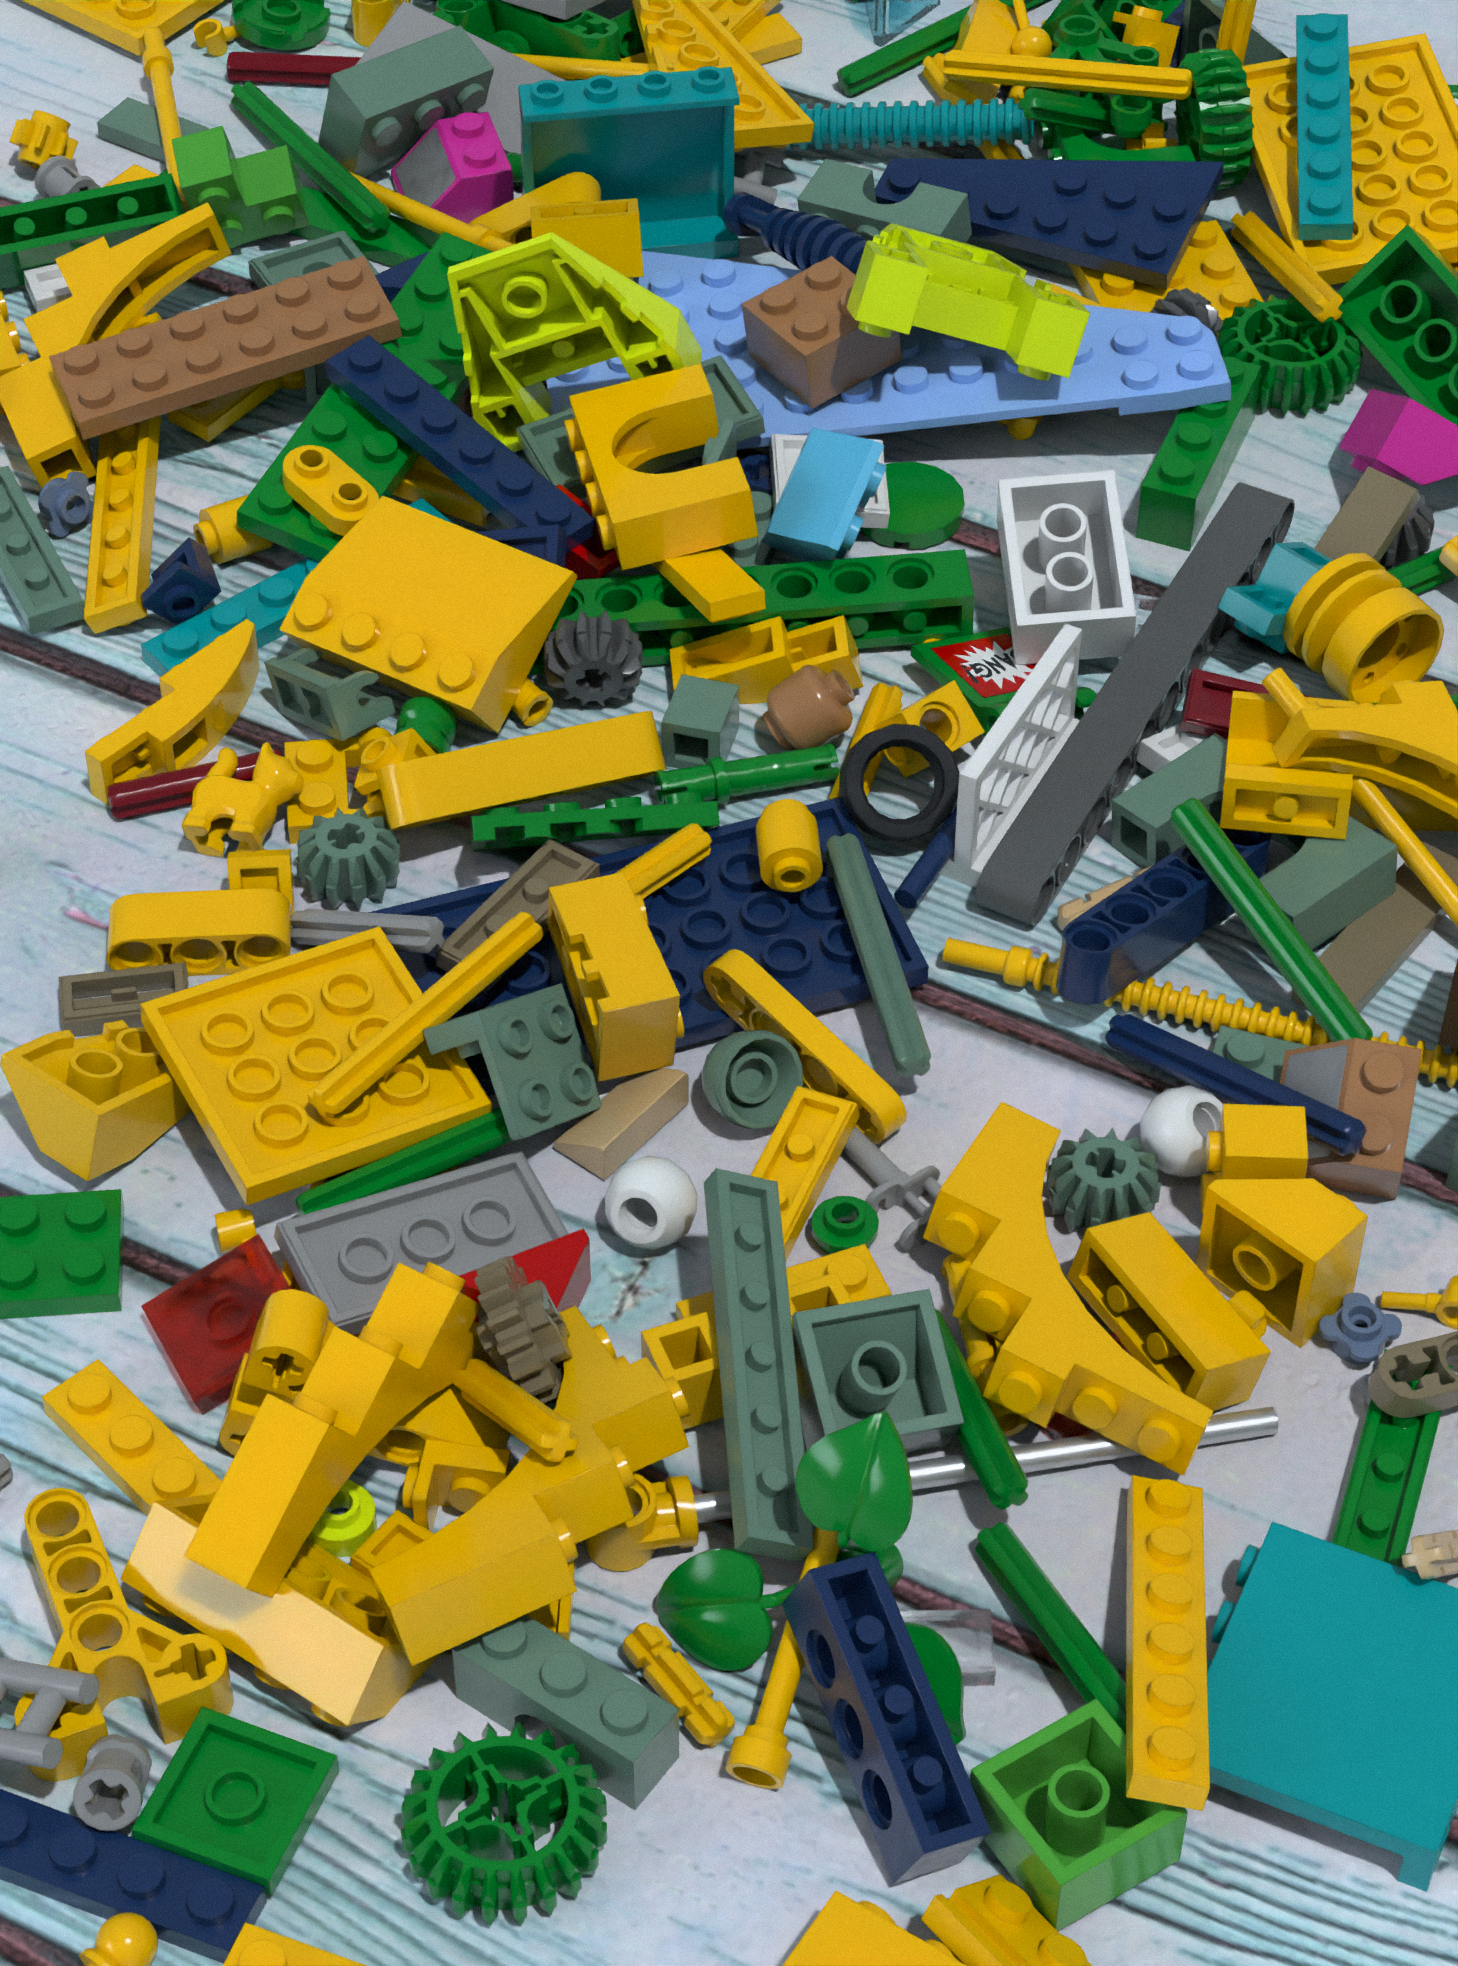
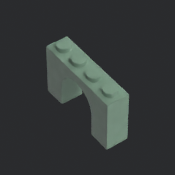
[1112,733,1398,950]

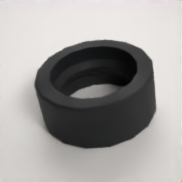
[839,724,960,841]

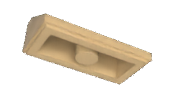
[554,1068,689,1180]

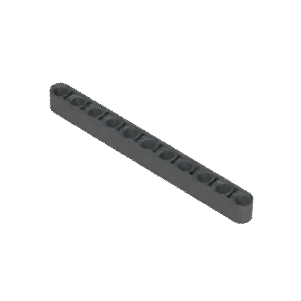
[975,482,1295,926]

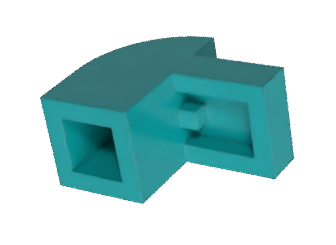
[1218,542,1333,654]

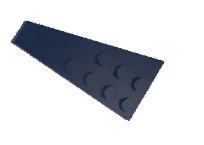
[875,158,1223,289]

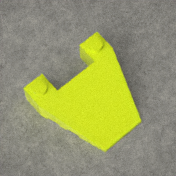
[846,223,1090,381]
[447,232,702,452]

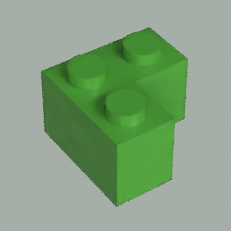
[171,126,310,248]

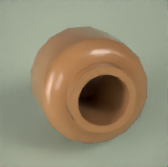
[763,665,855,751]

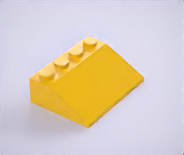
[279,496,578,733]

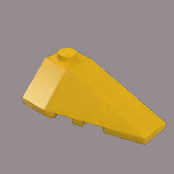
[0,1020,192,1182]

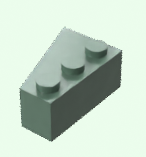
[318,25,494,178]

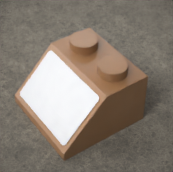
[1280,1038,1422,1200]

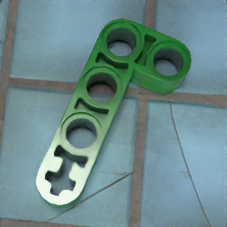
[436,0,621,80]

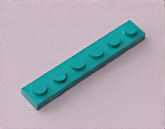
[1296,13,1353,240]
[141,498,452,677]

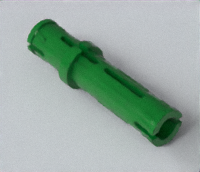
[654,743,839,805]

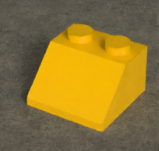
[1196,1178,1368,1348]

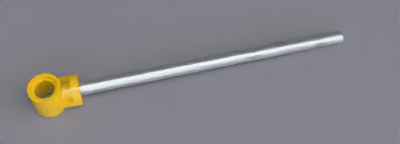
[585,1406,1278,1571]

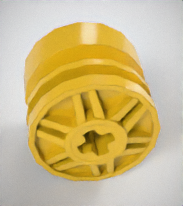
[1283,553,1444,705]

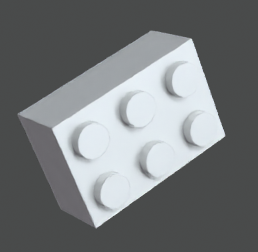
[997,470,1136,665]

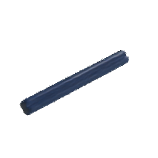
[1105,1014,1367,1156]

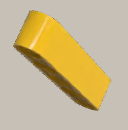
[376,711,667,831]

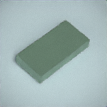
[97,97,209,163]

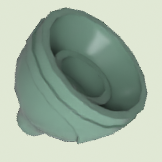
[702,1029,803,1130]

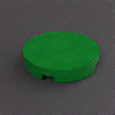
[231,0,331,50]
[860,462,965,549]

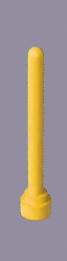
[725,1527,840,1789]

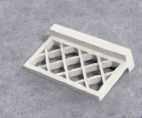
[939,623,1082,888]

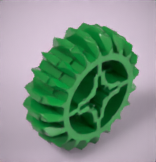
[1174,48,1254,190]
[1217,294,1363,416]
[401,1721,607,1926]

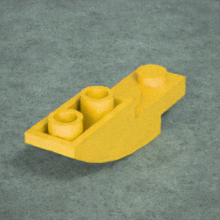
[84,619,260,806]

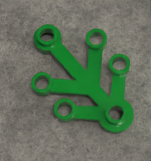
[1033,15,1174,138]

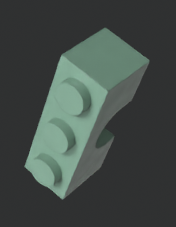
[797,159,972,243]
[452,1615,679,1810]

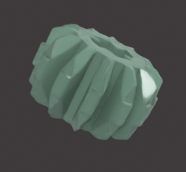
[295,807,401,910]
[1046,1127,1161,1232]

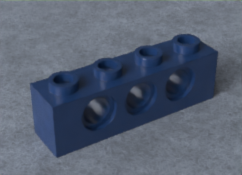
[782,1552,991,1884]

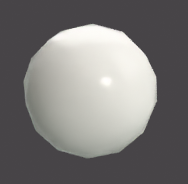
[1140,1086,1223,1178]
[605,1156,697,1250]

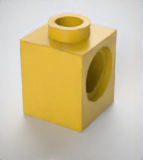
[874,680,985,778]

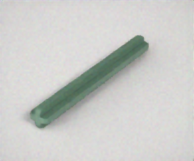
[826,833,931,1078]

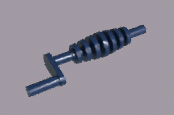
[723,192,867,275]

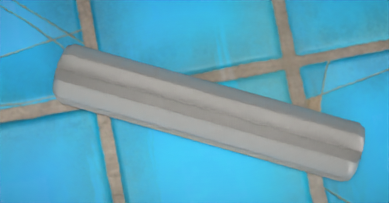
[290,908,445,953]

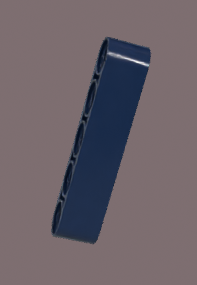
[1056,821,1271,1005]

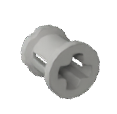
[34,156,100,198]
[73,1734,152,1831]

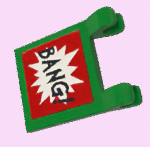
[910,627,1097,737]

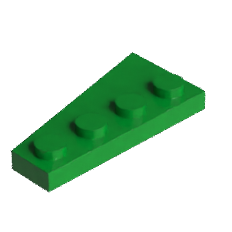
[470,792,720,851]

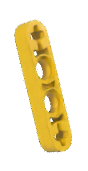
[703,949,907,1144]

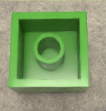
[970,1698,1188,1931]

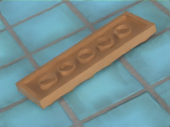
[49,256,402,440]

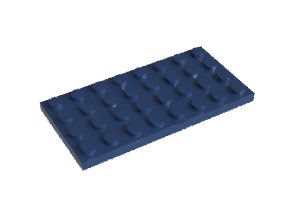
[369,797,929,1096]

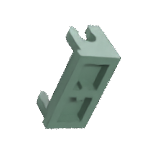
[264,647,396,741]

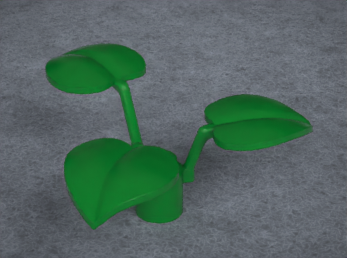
[656,1411,966,1744]

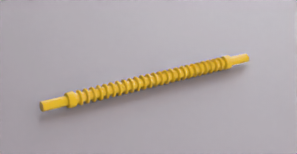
[942,937,1458,1088]

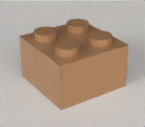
[741,256,902,409]

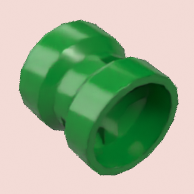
[394,696,458,754]

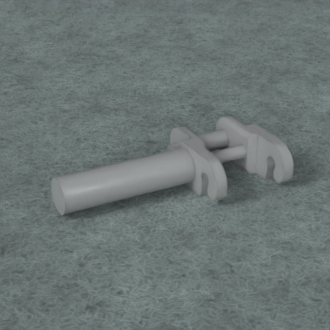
[843,1126,942,1251]

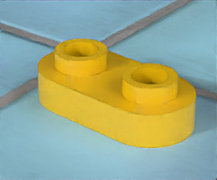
[282,445,379,536]

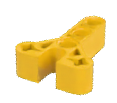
[219,1289,510,1467]
[14,1488,234,1782]

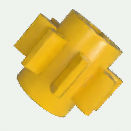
[9,110,78,170]

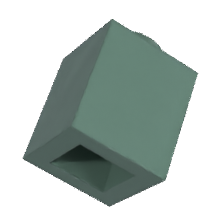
[662,674,739,769]

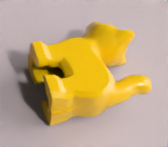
[181,742,304,857]

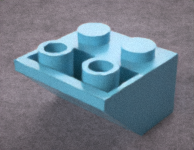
[761,428,887,562]

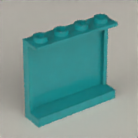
[518,66,739,259]
[1207,1521,1458,1892]

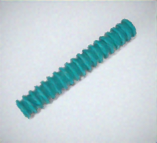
[785,98,1034,151]

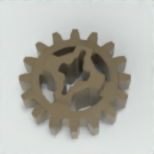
[474,1256,573,1406]

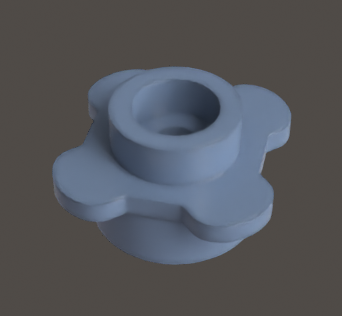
[38,471,94,537]
[1319,1293,1402,1364]

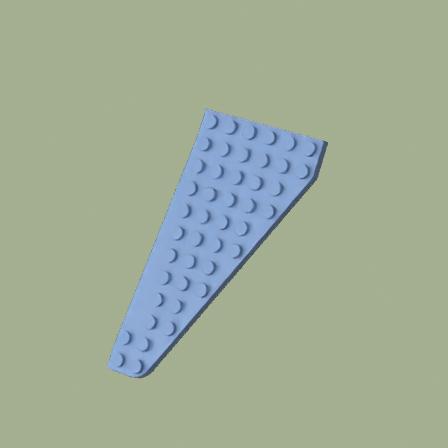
[546,251,1231,457]

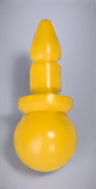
[1008,26,1052,103]
[79,1912,158,1966]

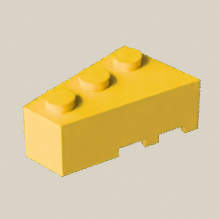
[547,872,684,1082]

